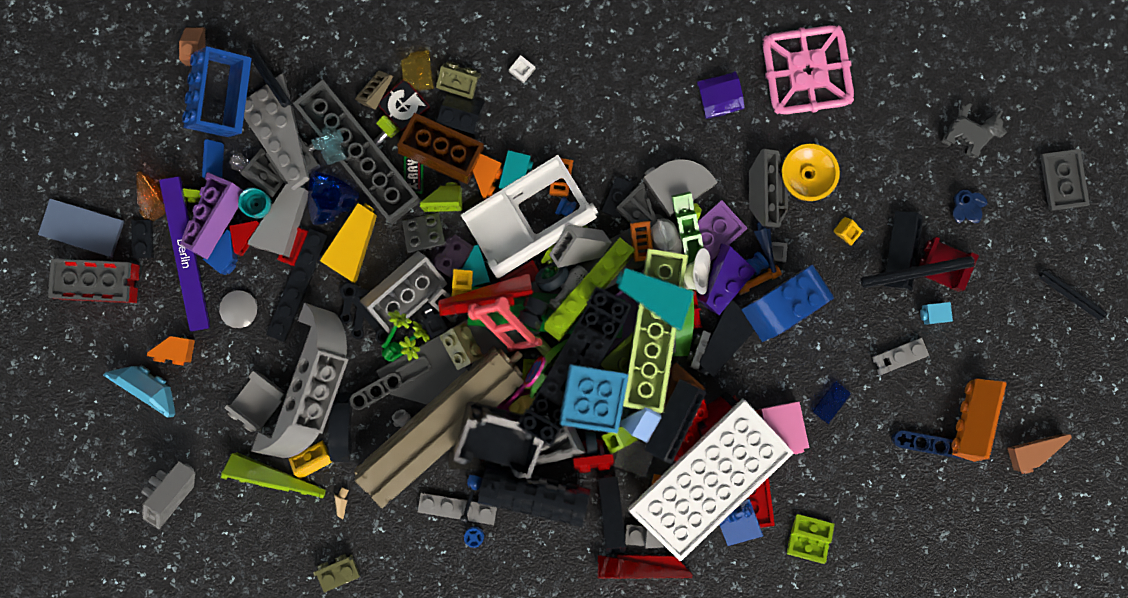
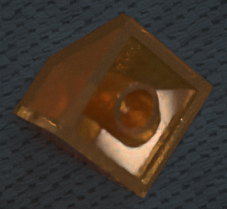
[136,171,166,221]

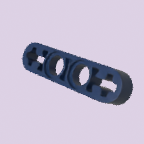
[892,430,962,459]

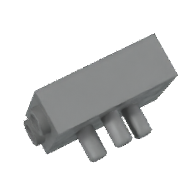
[142,462,195,529]

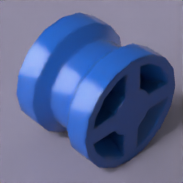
[555,196,577,217]
[746,252,769,276]
[464,526,484,548]

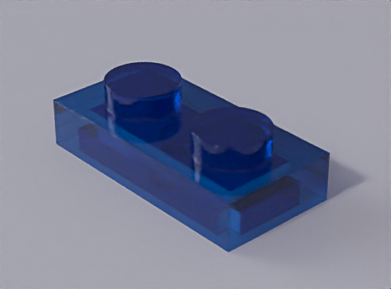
[812,382,852,424]

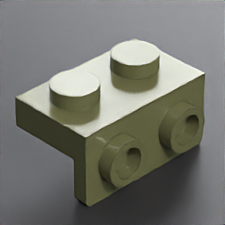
[440,323,484,370]

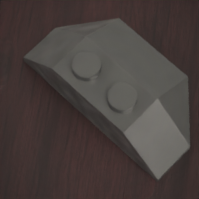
[749,149,788,227]

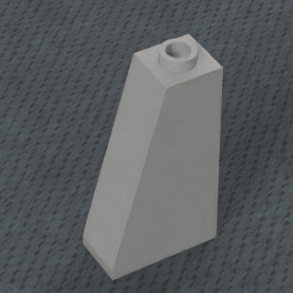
[248,184,310,257]

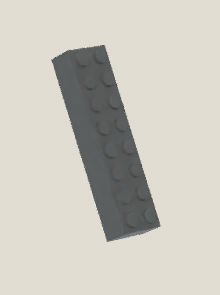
[293,80,421,224]

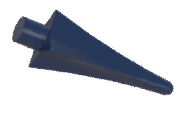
[754,222,776,273]

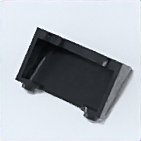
[453,402,544,479]

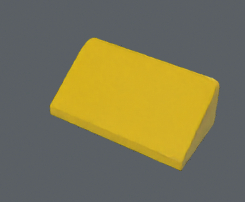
[289,440,332,479]

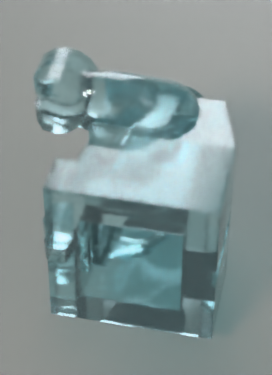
[312,129,346,165]

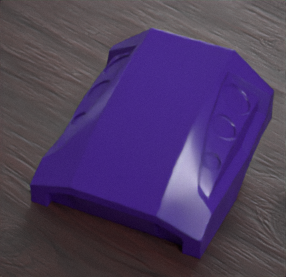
[697,71,744,119]

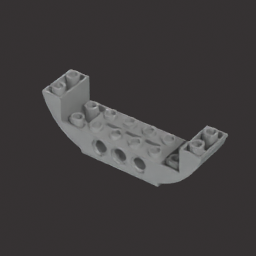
[252,303,348,458]

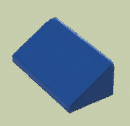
[202,139,224,178]

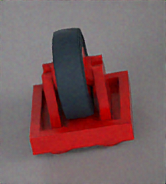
[574,429,614,473]

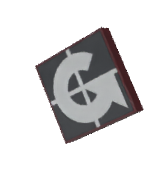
[378,79,430,132]

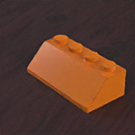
[951,379,1007,462]

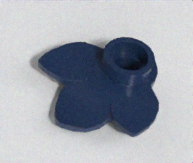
[953,190,988,223]

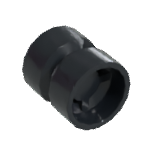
[517,295,550,331]

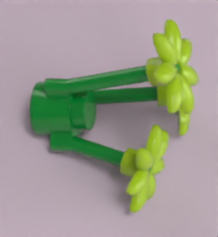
[381,310,430,362]

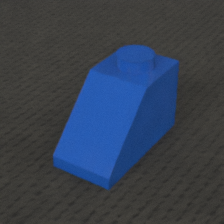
[203,230,238,275]

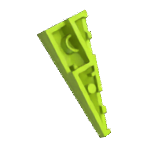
[221,453,326,498]

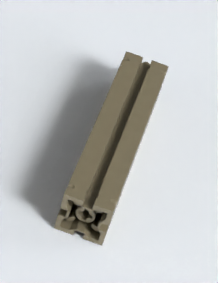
[354,346,524,508]

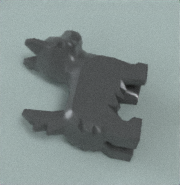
[941,103,1007,158]

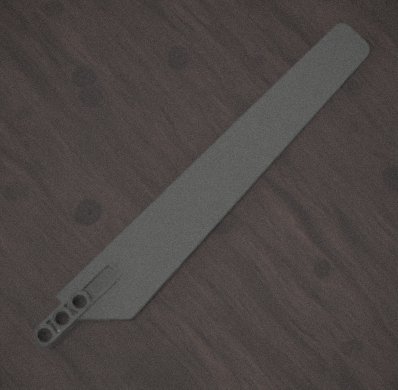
[350,214,663,410]

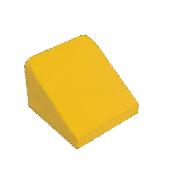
[833,217,863,246]

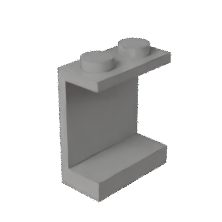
[225,371,287,432]

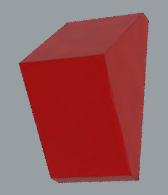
[229,221,260,256]

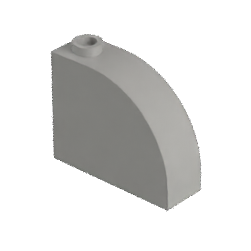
[643,160,718,217]

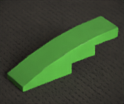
[671,191,703,266]

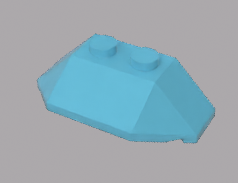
[103,365,176,417]

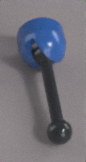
[460,475,483,522]

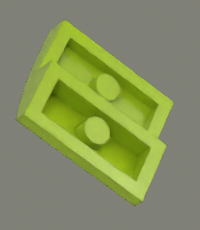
[786,514,834,564]

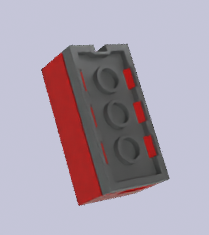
[48,259,140,303]

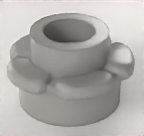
[392,409,411,427]

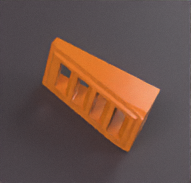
[549,159,573,198]
[630,221,653,262]

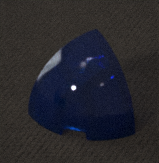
[308,171,359,225]

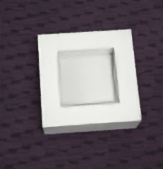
[509,55,535,83]

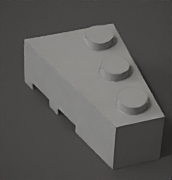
[535,426,587,466]

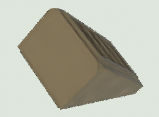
[355,71,393,110]

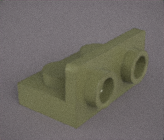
[436,62,481,99]
[313,554,361,593]

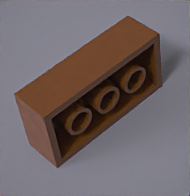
[397,113,484,184]

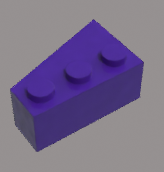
[698,243,756,315]

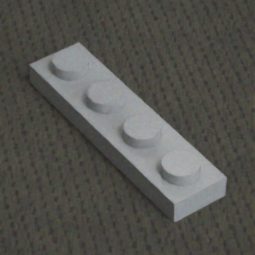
[418,493,497,525]

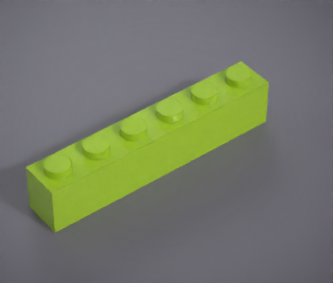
[544,238,635,341]

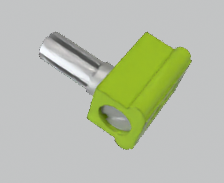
[373,115,400,146]

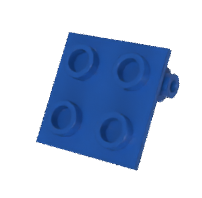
[719,499,763,546]

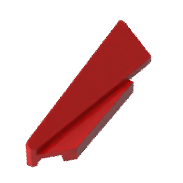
[438,274,533,316]
[598,554,692,578]

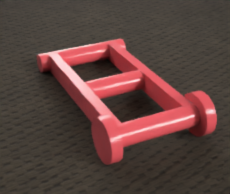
[468,297,542,352]

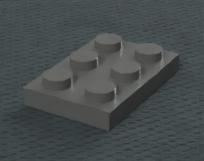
[1040,149,1090,211]

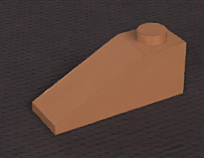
[1008,434,1072,474]

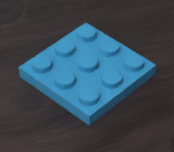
[559,364,629,433]

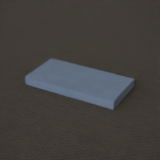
[38,199,124,257]

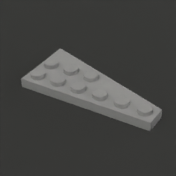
[244,73,310,190]

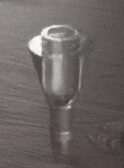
[229,153,250,172]

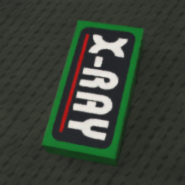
[404,156,424,194]

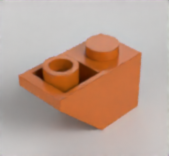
[473,154,503,200]
[147,336,195,366]

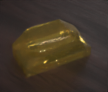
[401,50,434,91]

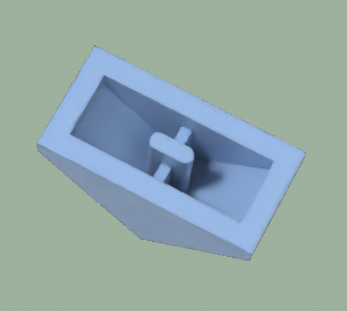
[620,407,661,442]

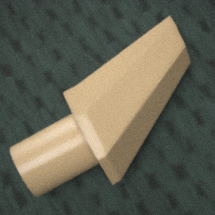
[334,487,349,519]

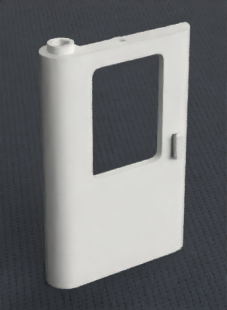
[461,155,598,278]

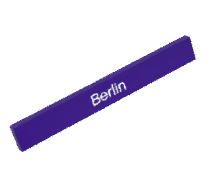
[159,177,211,332]

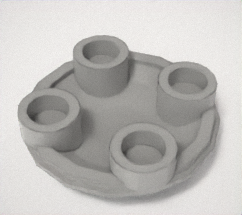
[219,290,257,328]

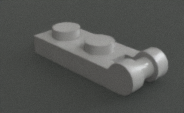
[872,338,929,375]

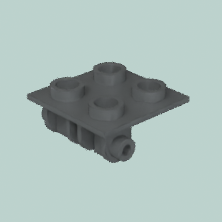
[402,212,446,254]

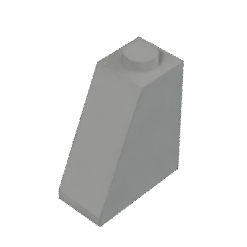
[549,225,611,267]

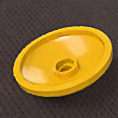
[781,144,840,201]

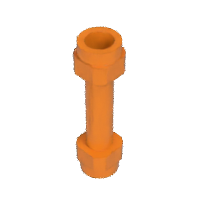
[738,265,782,295]

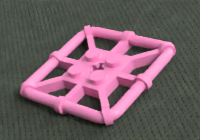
[763,25,854,114]

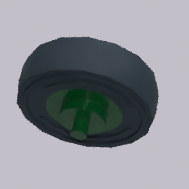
[535,262,569,291]

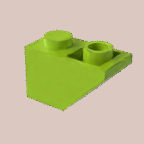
[600,426,637,454]

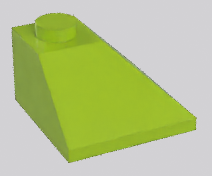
[420,183,462,212]

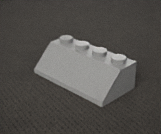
[360,251,447,334]

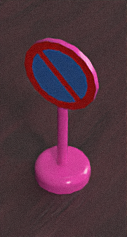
[496,356,546,411]

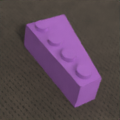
[180,172,243,259]

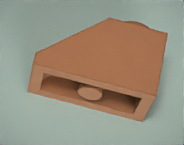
[179,28,205,66]

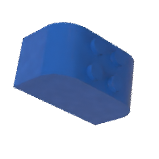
[741,264,834,342]

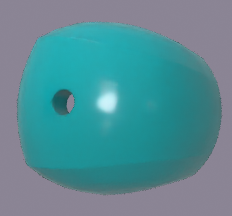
[238,188,272,218]

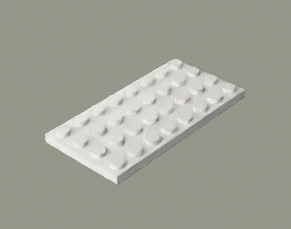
[628,399,794,561]

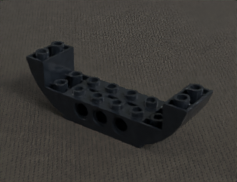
[516,286,632,447]

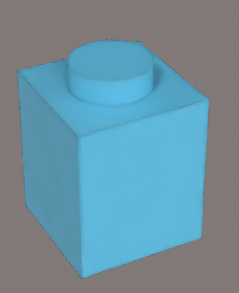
[920,302,953,325]

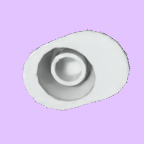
[651,218,682,254]
[683,248,711,294]

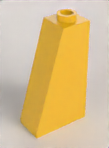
[320,203,377,283]

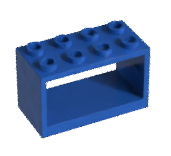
[182,46,252,137]

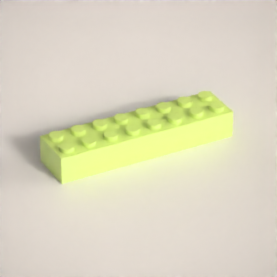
[623,249,688,413]

